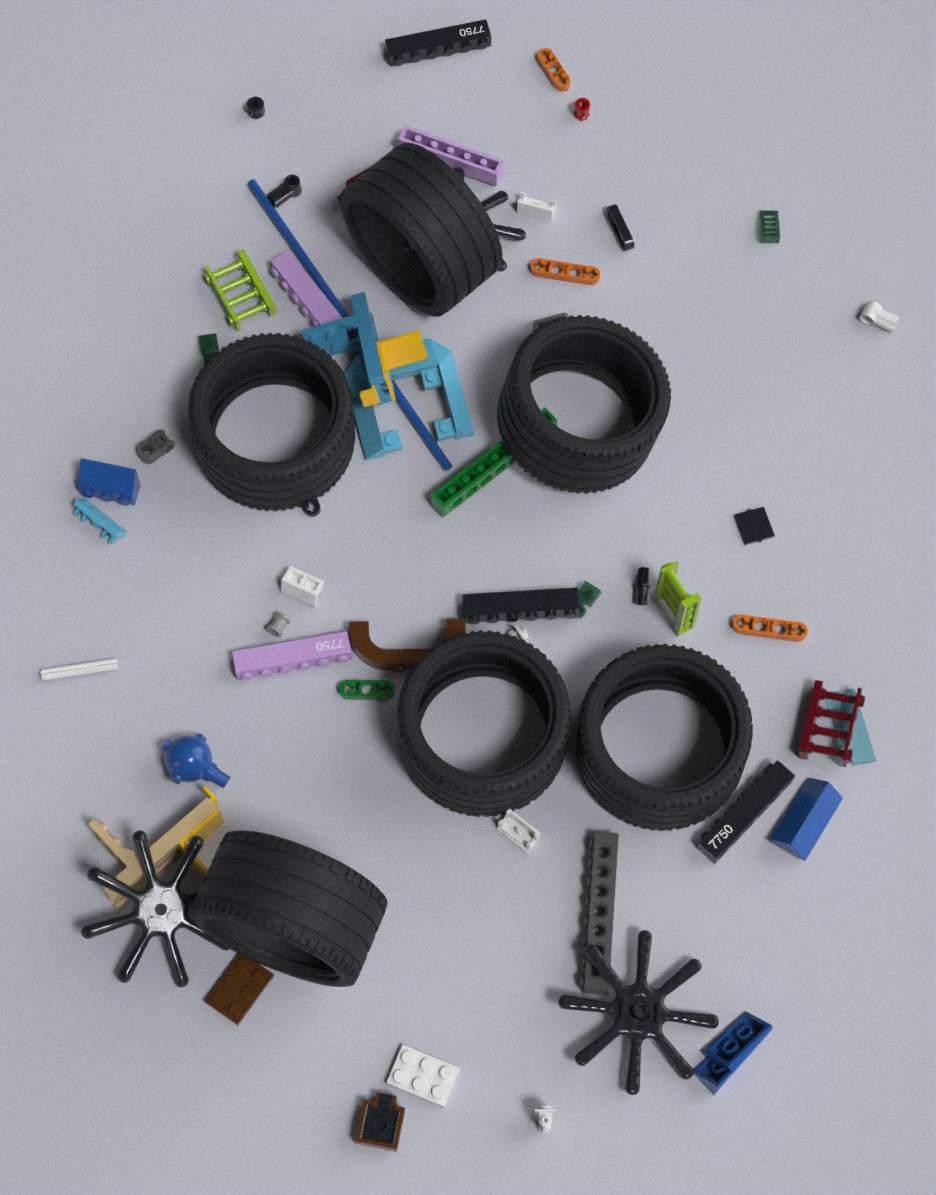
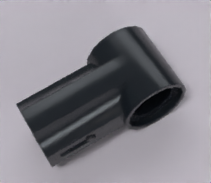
[267,174,302,208]

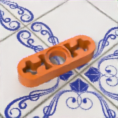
[537,48,570,92]

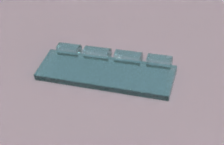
[826,688,876,766]

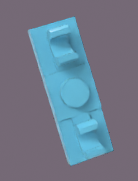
[73,499,127,544]

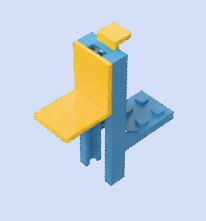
[301,292,428,407]

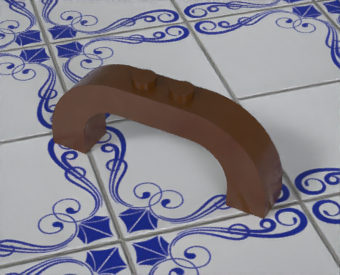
[349,618,466,673]

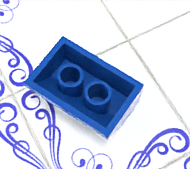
[78,458,141,506]

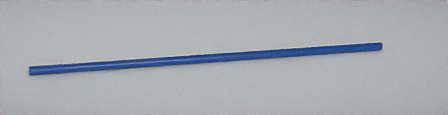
[248,179,452,471]

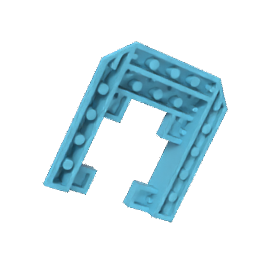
[345,338,474,460]

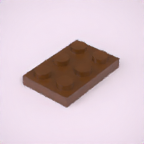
[204,954,274,1026]

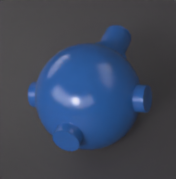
[162,734,231,789]

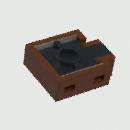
[355,1092,405,1152]

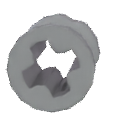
[266,612,290,637]

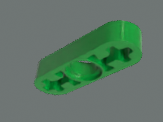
[339,680,396,700]

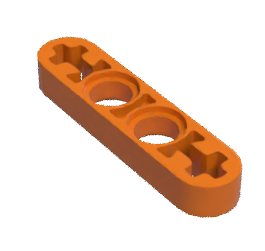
[530,258,600,285]
[732,615,808,642]

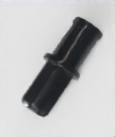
[635,567,650,606]

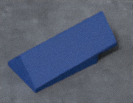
[770,778,843,861]
[694,1011,773,1095]

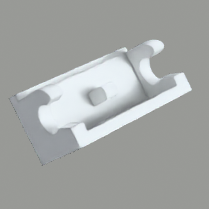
[517,192,556,221]
[281,566,325,607]
[497,809,541,854]

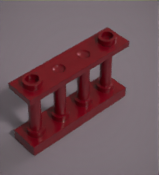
[799,680,865,767]

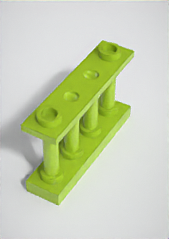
[204,249,277,332]
[654,561,701,636]

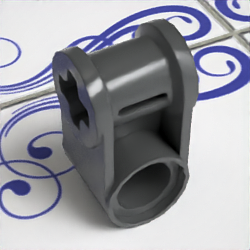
[139,429,175,464]

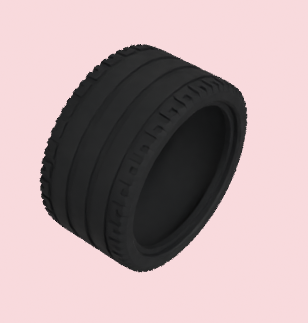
[340,142,503,317]
[497,315,671,494]
[188,333,355,511]
[397,630,571,817]
[576,644,753,831]
[190,831,388,987]

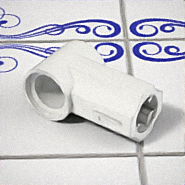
[860,301,899,332]

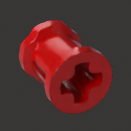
[574,98,590,121]

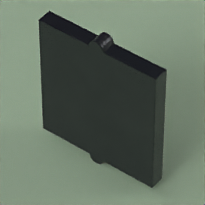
[734,507,775,545]

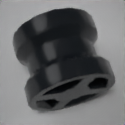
[246,96,265,119]

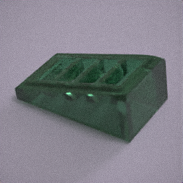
[760,210,780,243]

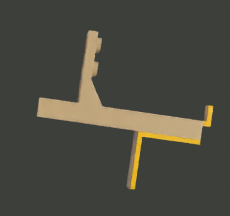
[88,786,224,910]

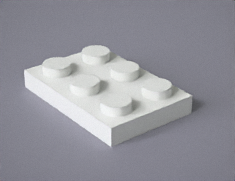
[386,1044,460,1108]

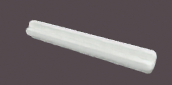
[40,658,118,680]

